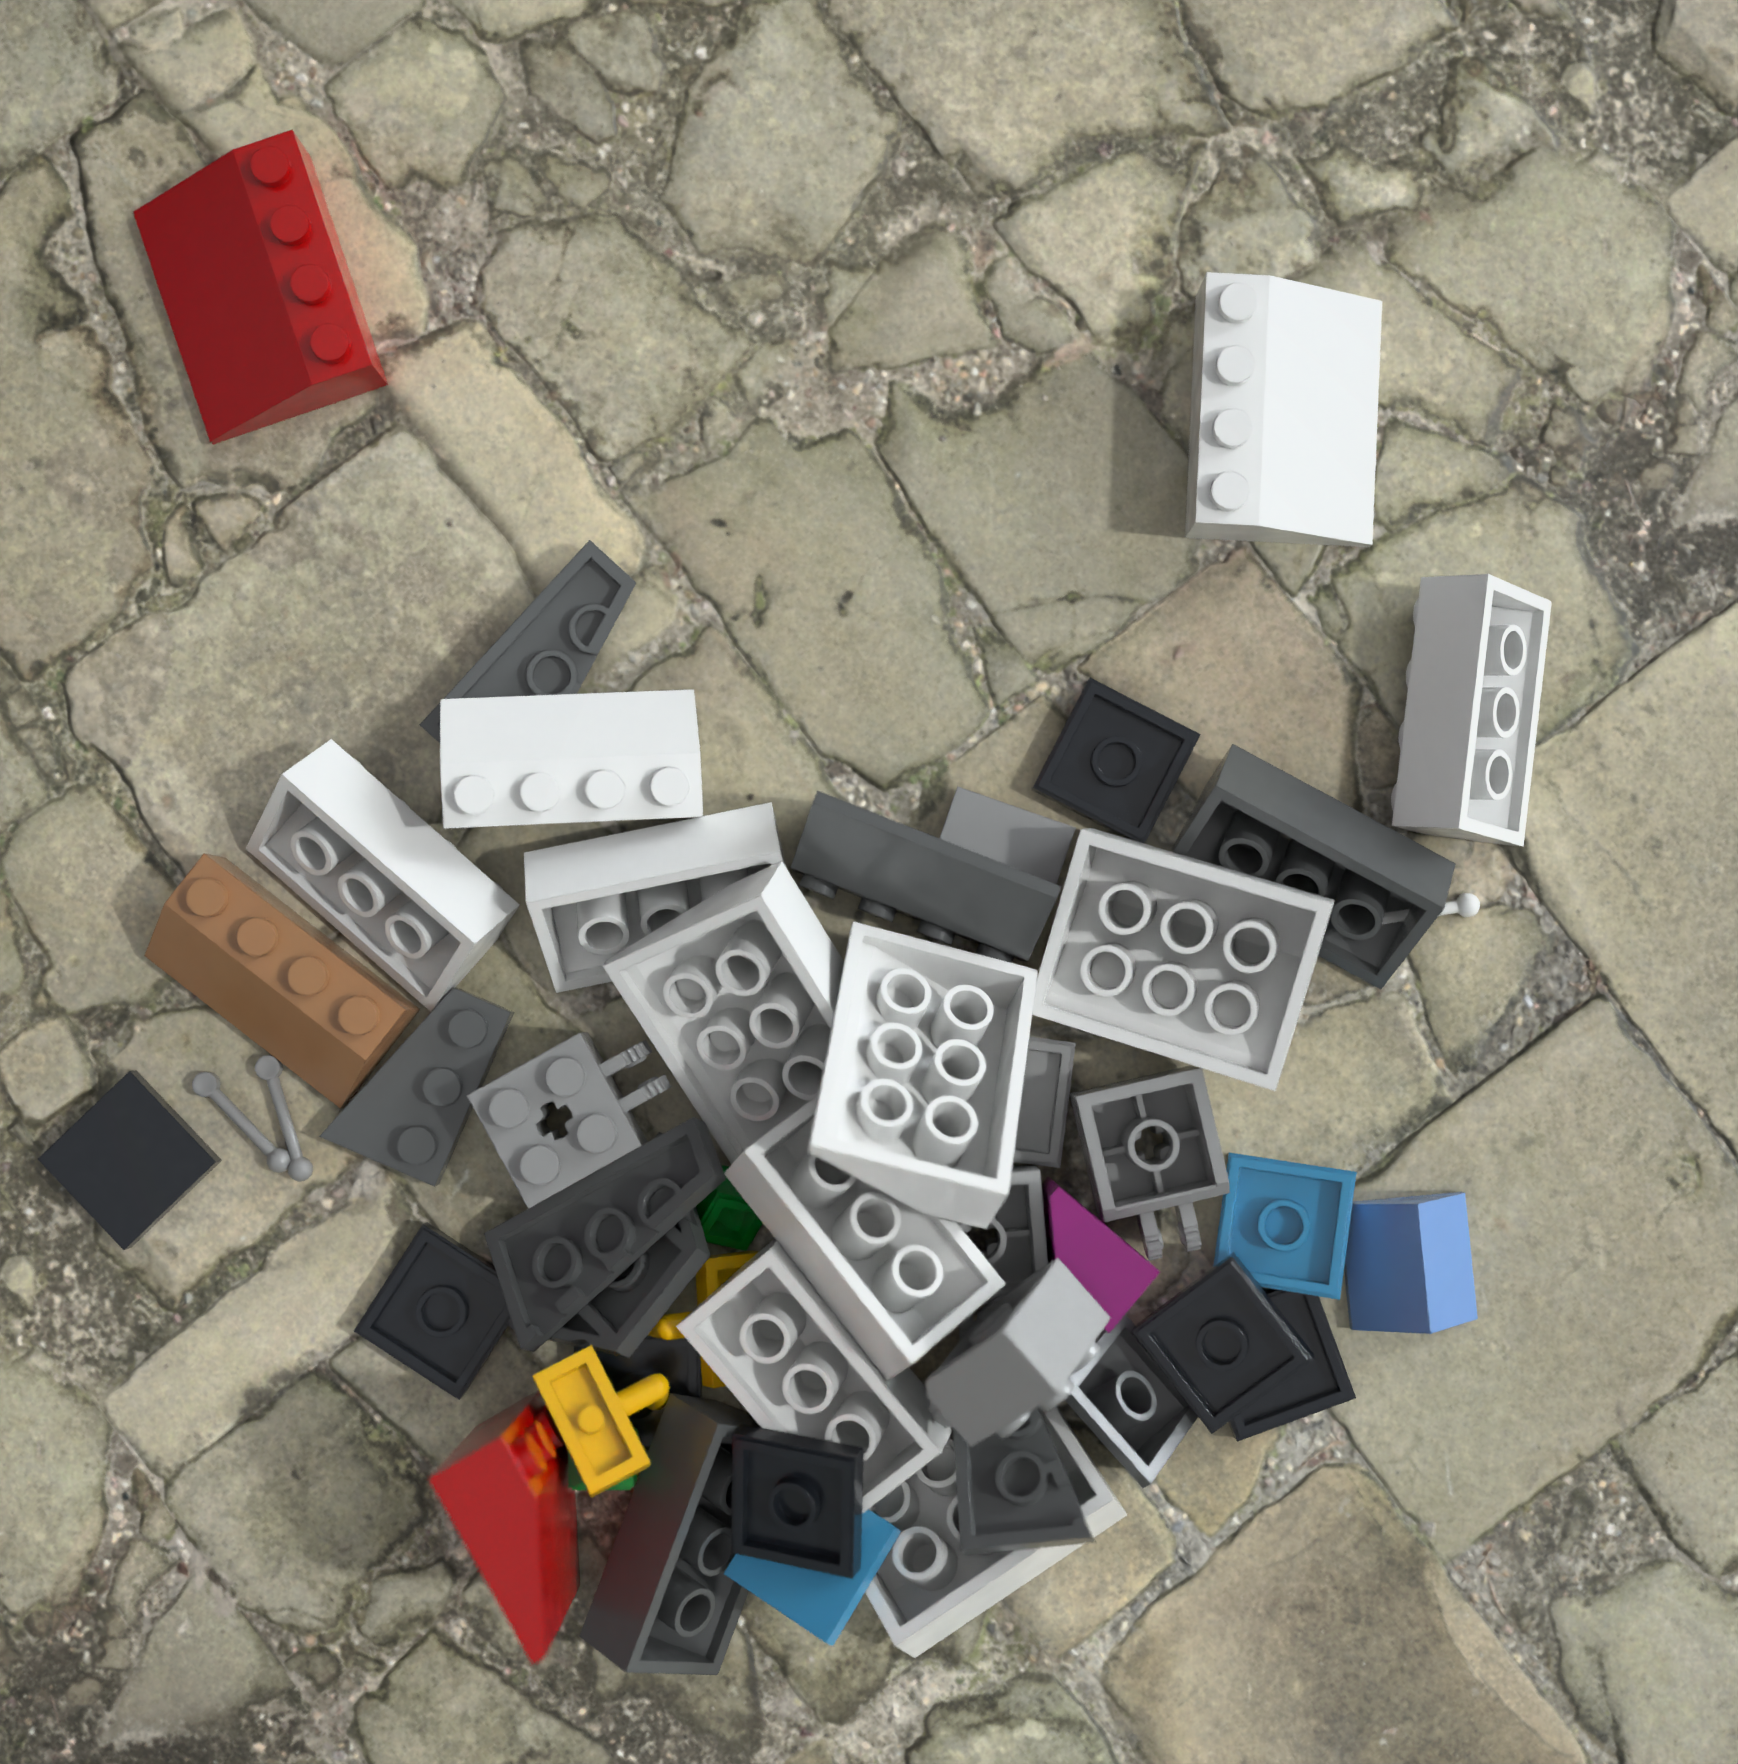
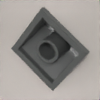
[1064,1314,1198,1488]

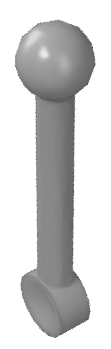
[255,1055,313,1182]
[192,1072,291,1173]

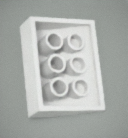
[1185,272,1382,547]
[1032,828,1335,1091]
[602,861,844,1165]
[808,921,1038,1229]
[865,1406,1127,1658]

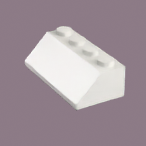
[1391,574,1552,846]
[440,689,703,828]
[246,739,520,1012]
[524,802,786,993]
[724,1095,1006,1381]
[676,1239,953,1514]

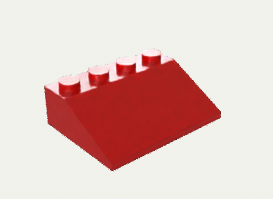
[133,129,388,445]
[428,1390,580,1665]

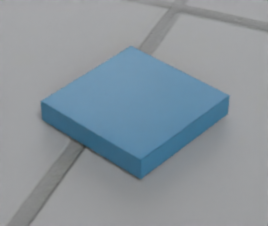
[1213,1153,1357,1300]
[724,1509,901,1647]

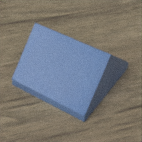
[1344,1192,1478,1334]

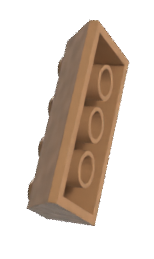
[145,853,420,1109]

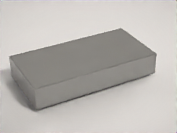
[940,787,1076,884]
[1013,1037,1076,1168]

